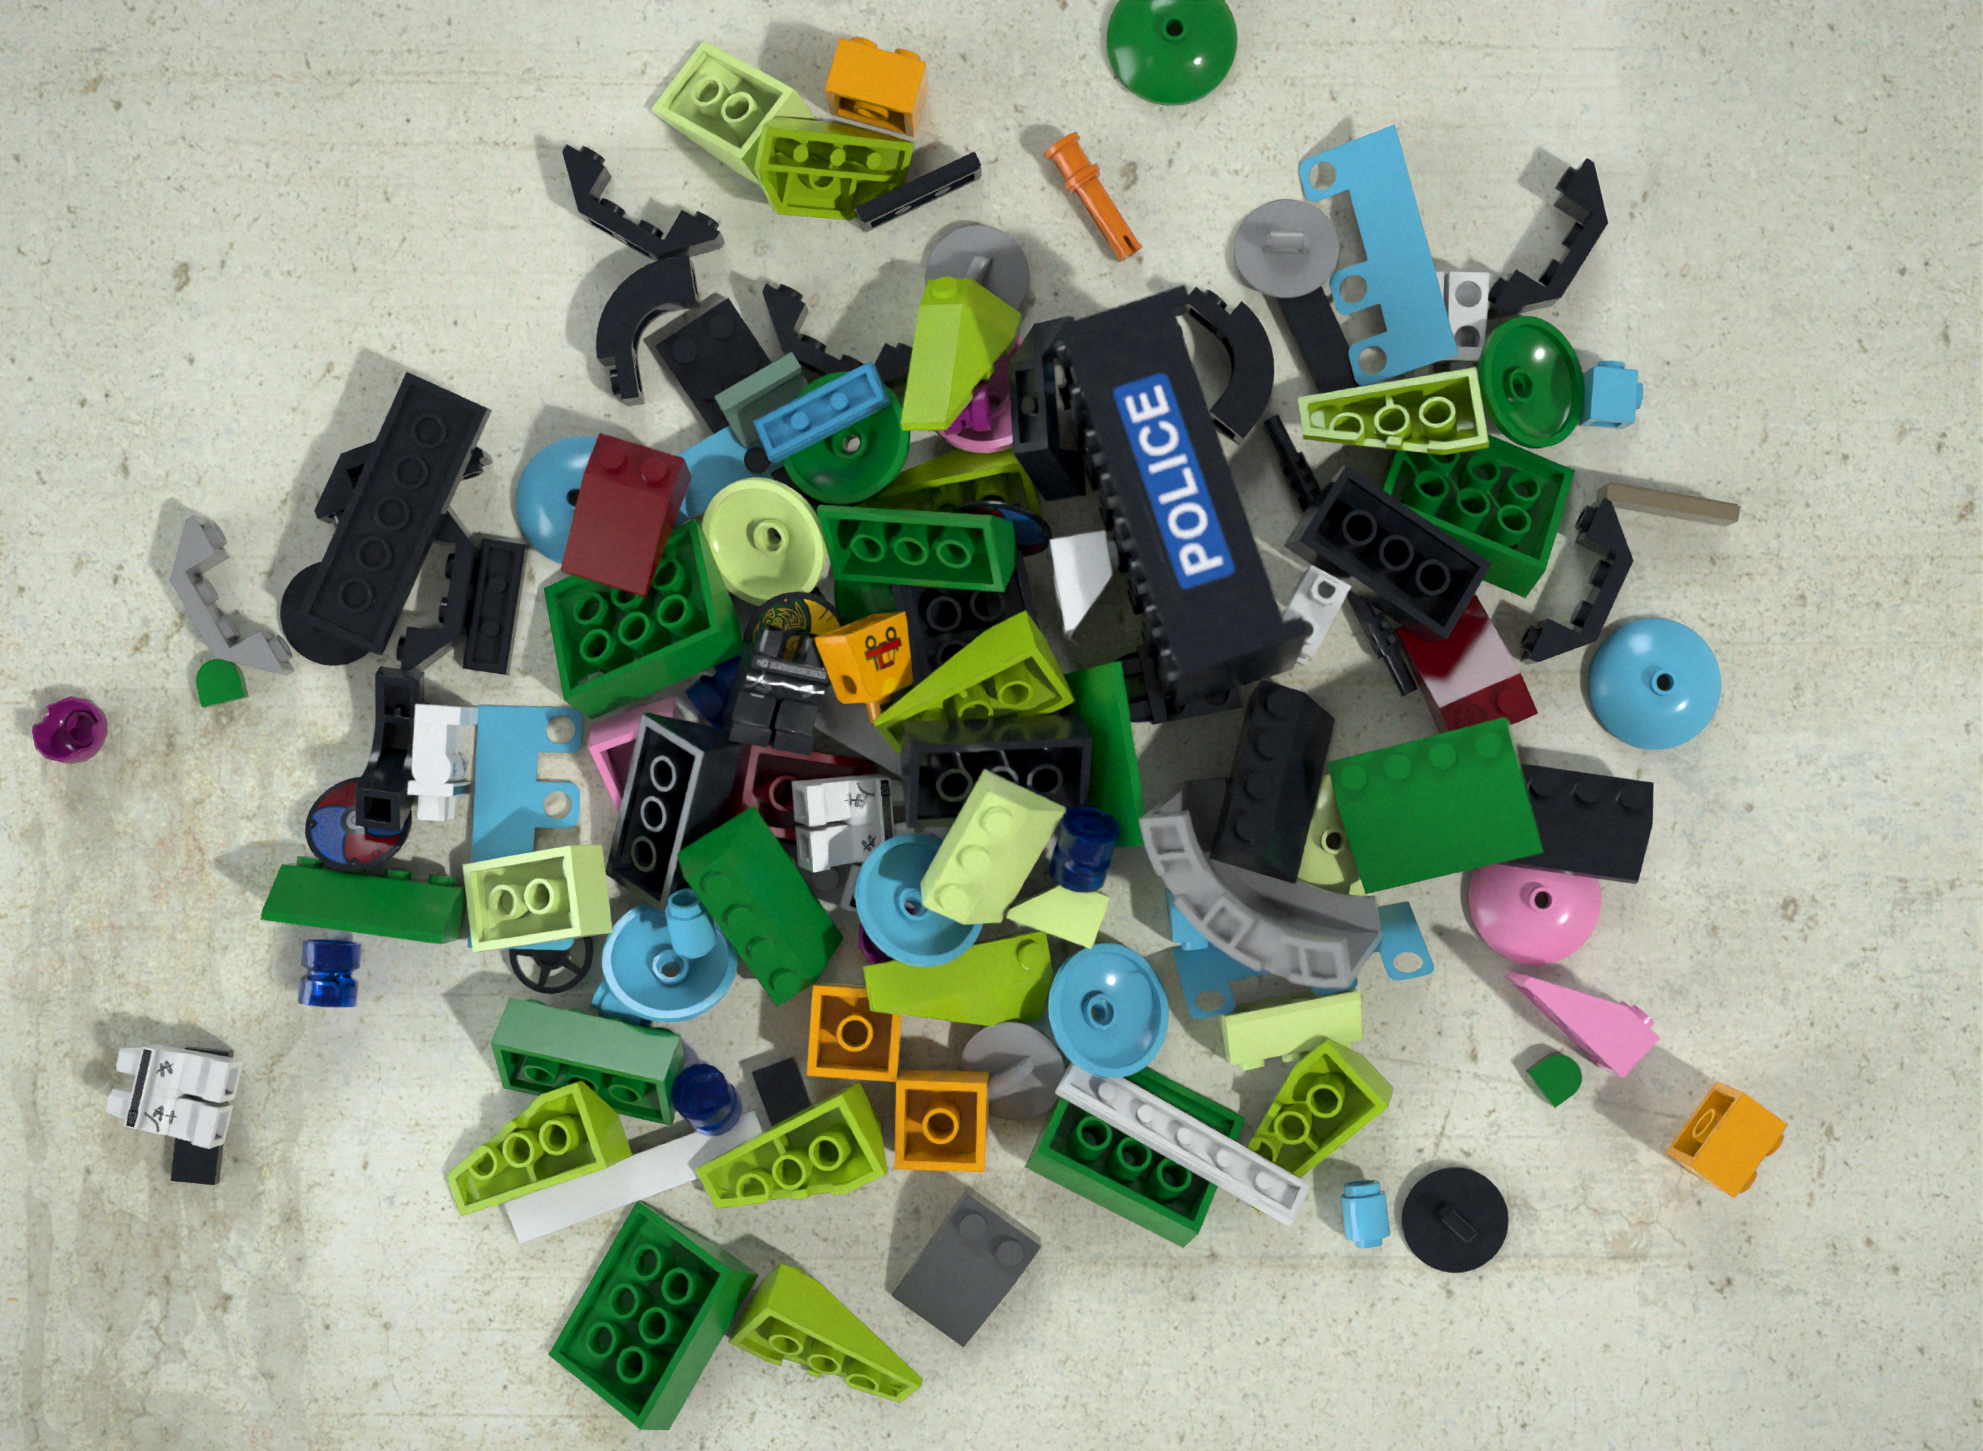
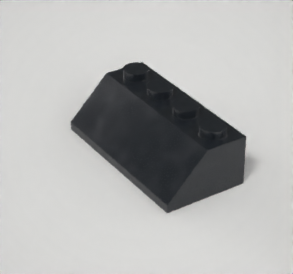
[1284,465,1492,643]
[1209,679,1335,884]
[605,713,743,914]
[900,714,1092,828]
[1497,763,1654,884]

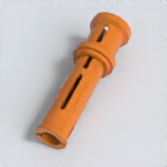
[1044,132,1143,263]

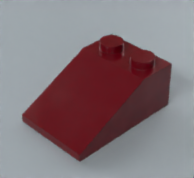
[561,433,692,598]
[1394,594,1539,734]
[723,742,875,839]

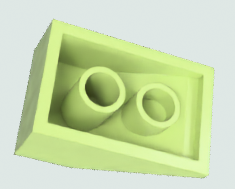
[651,41,816,186]
[462,844,613,953]

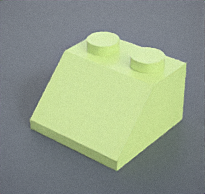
[1006,875,1110,949]

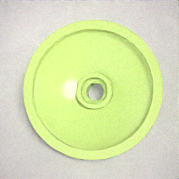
[702,477,827,606]
[1298,774,1368,896]

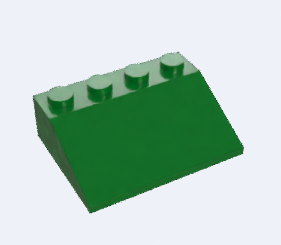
[1378,434,1575,598]
[544,519,744,719]
[1060,661,1146,851]
[1327,717,1544,894]
[1025,1067,1246,1248]
[548,1201,758,1430]

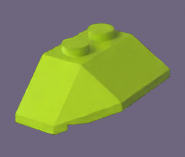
[754,117,914,221]

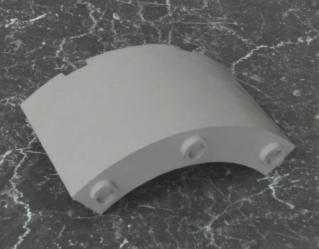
[1139,777,1382,988]

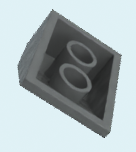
[892,1186,1041,1347]

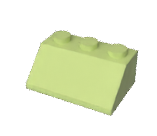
[920,770,1066,925]
[1217,988,1363,1070]

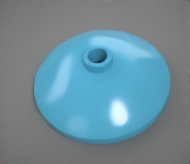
[515,436,597,565]
[1587,618,1721,750]
[855,833,983,967]
[602,902,738,1022]
[1048,943,1169,1078]

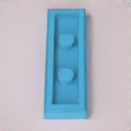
[752,361,892,464]

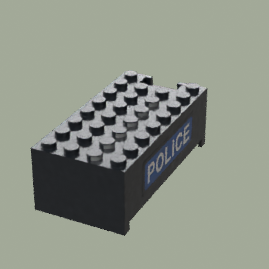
[1054,285,1309,708]

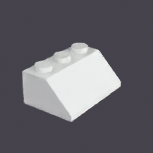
[1047,530,1119,639]

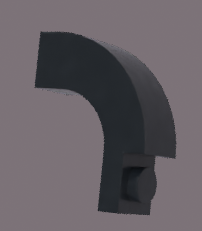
[596,255,701,407]
[1186,287,1274,445]
[355,666,429,832]

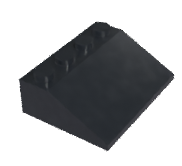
[891,550,1061,716]

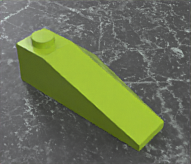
[901,276,1022,431]
[863,931,1054,1027]
[1246,1038,1394,1212]
[446,1080,633,1216]
[728,1262,923,1403]

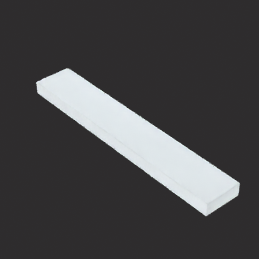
[1054,1062,1311,1227]
[505,1108,764,1245]

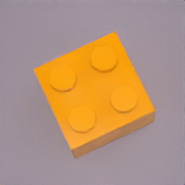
[825,37,928,138]
[806,981,903,1082]
[894,1069,989,1172]
[1665,1082,1788,1199]

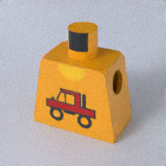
[815,611,913,724]

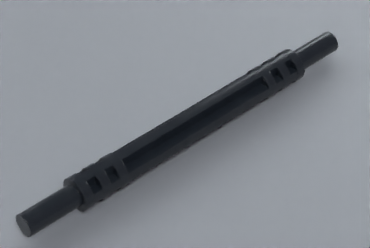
[1263,414,1418,697]

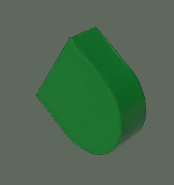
[196,659,249,708]
[1526,1053,1582,1108]

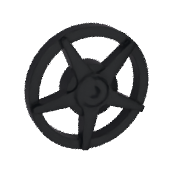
[509,936,594,994]

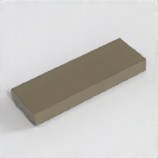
[1596,482,1741,527]

